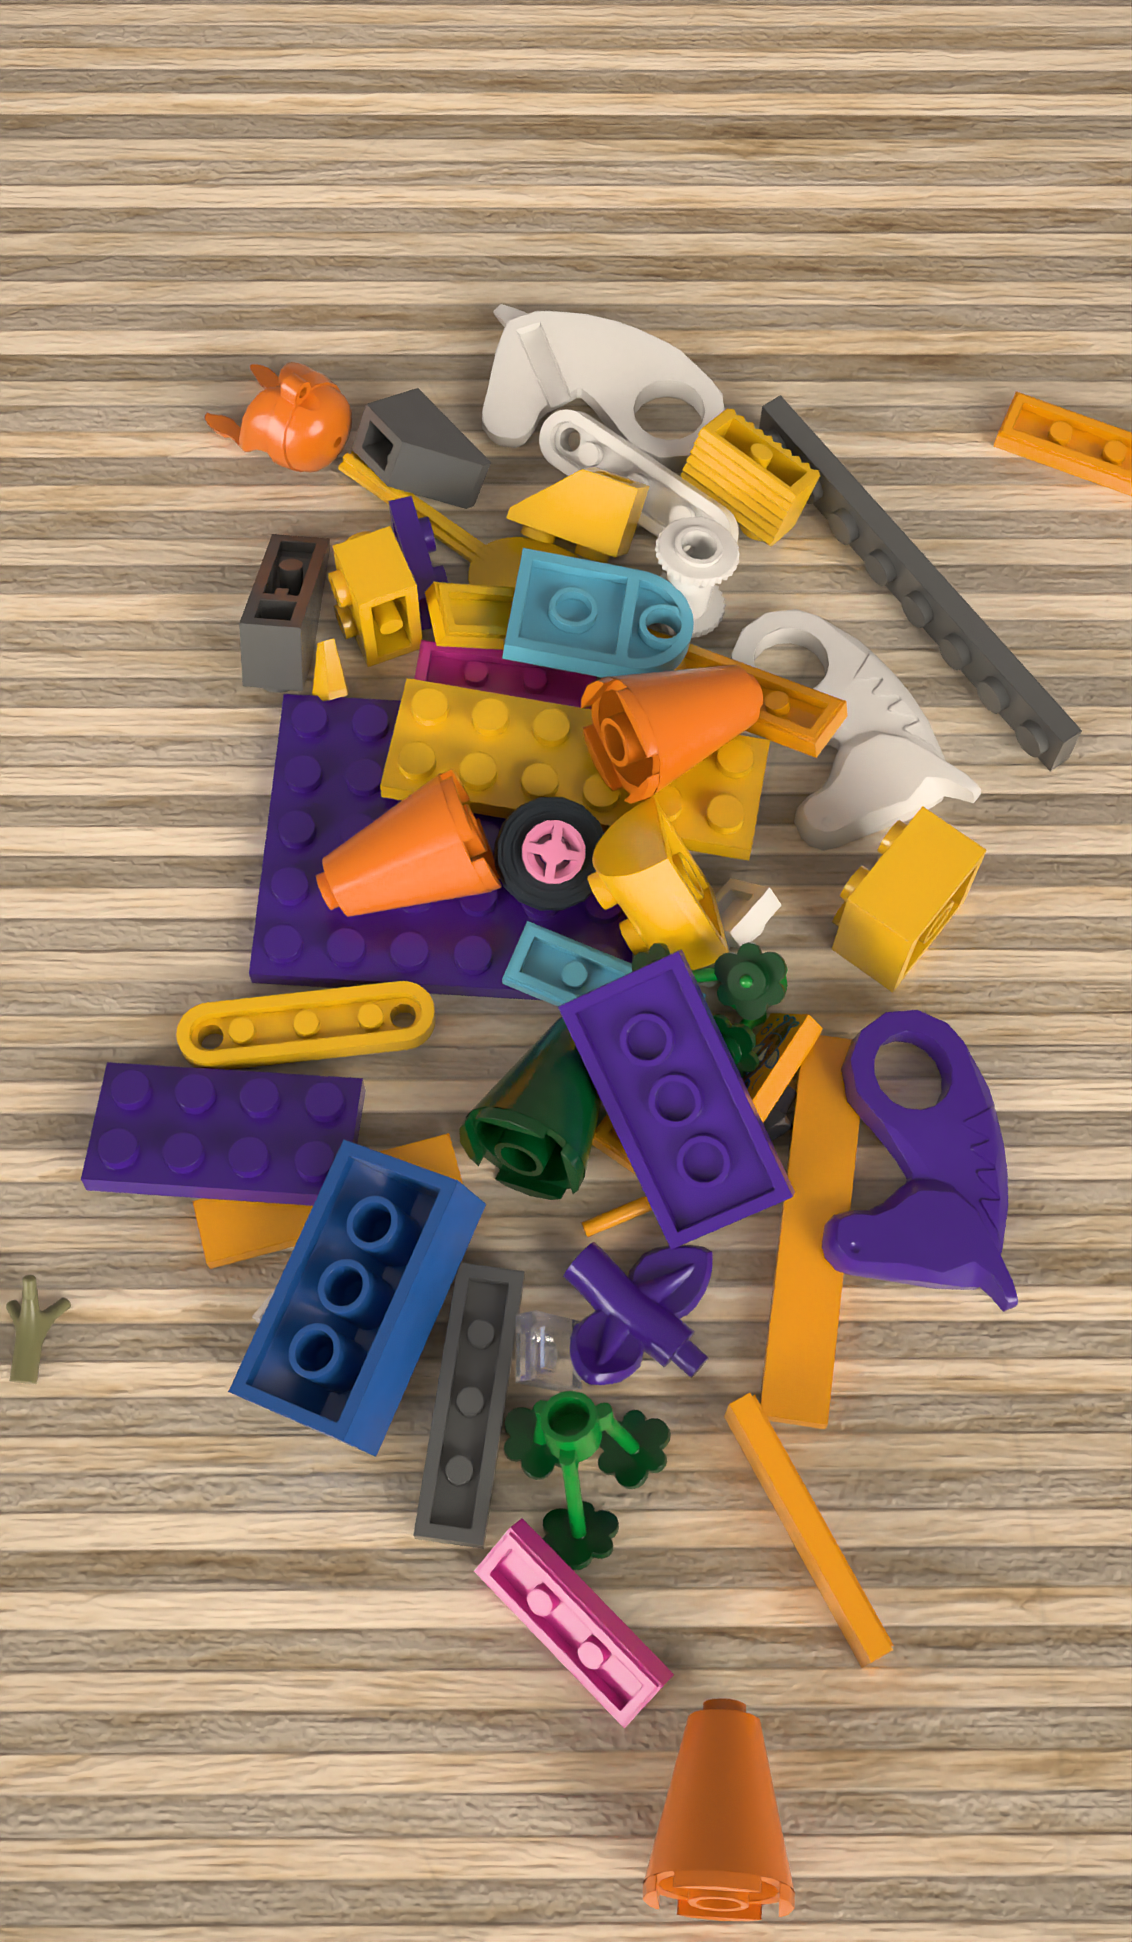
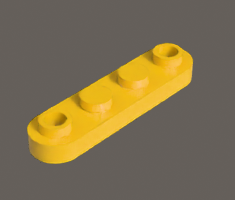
[176,981,436,1070]

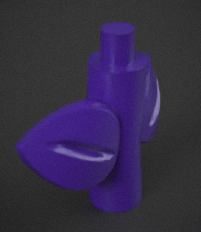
[563,1242,713,1385]

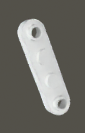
[539,409,738,552]

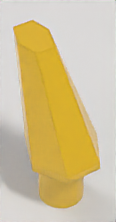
[312,638,349,701]

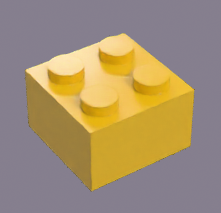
[832,806,987,993]

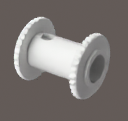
[655,517,740,638]

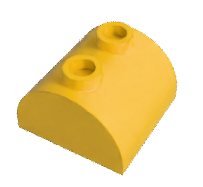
[588,796,729,970]

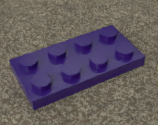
[558,949,795,1250]
[81,1062,366,1206]

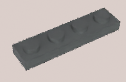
[413,1263,525,1549]

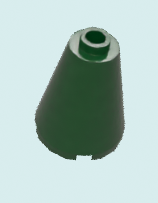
[459,1017,602,1200]

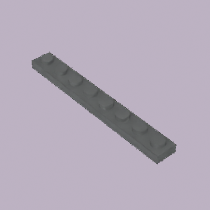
[759,395,1082,771]

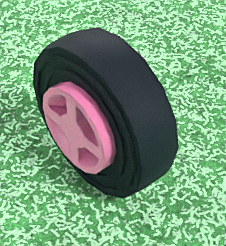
[494,797,604,911]

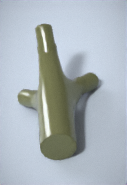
[6,1275,71,1384]

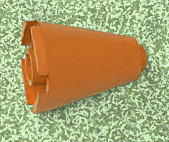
[581,665,763,804]
[316,769,502,917]
[643,1698,795,1921]

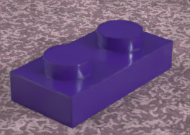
[389,496,448,631]

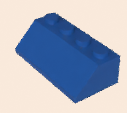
[228,1140,486,1457]

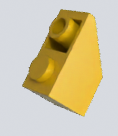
[506,467,650,563]

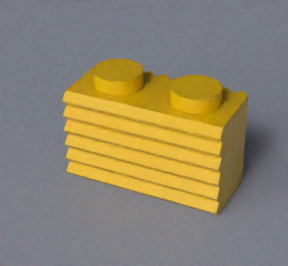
[680,408,820,547]

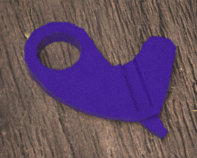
[822,1010,1018,1312]

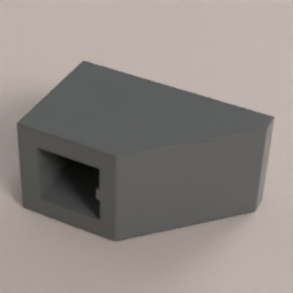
[352,388,491,509]

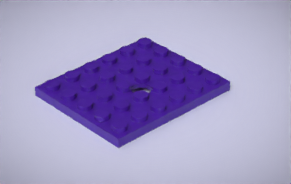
[249,694,633,1000]

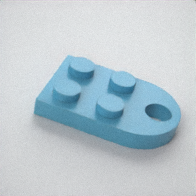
[502,548,694,678]

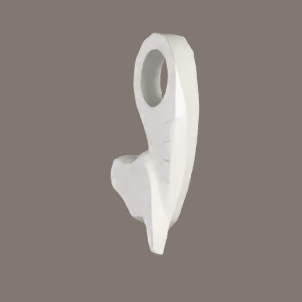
[482,304,724,473]
[731,609,981,850]

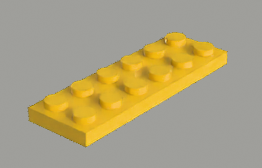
[380,678,770,861]

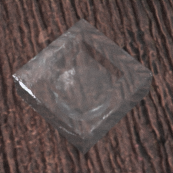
[515,1310,582,1392]

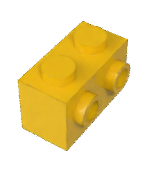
[328,526,422,667]

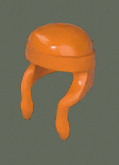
[205,362,352,473]

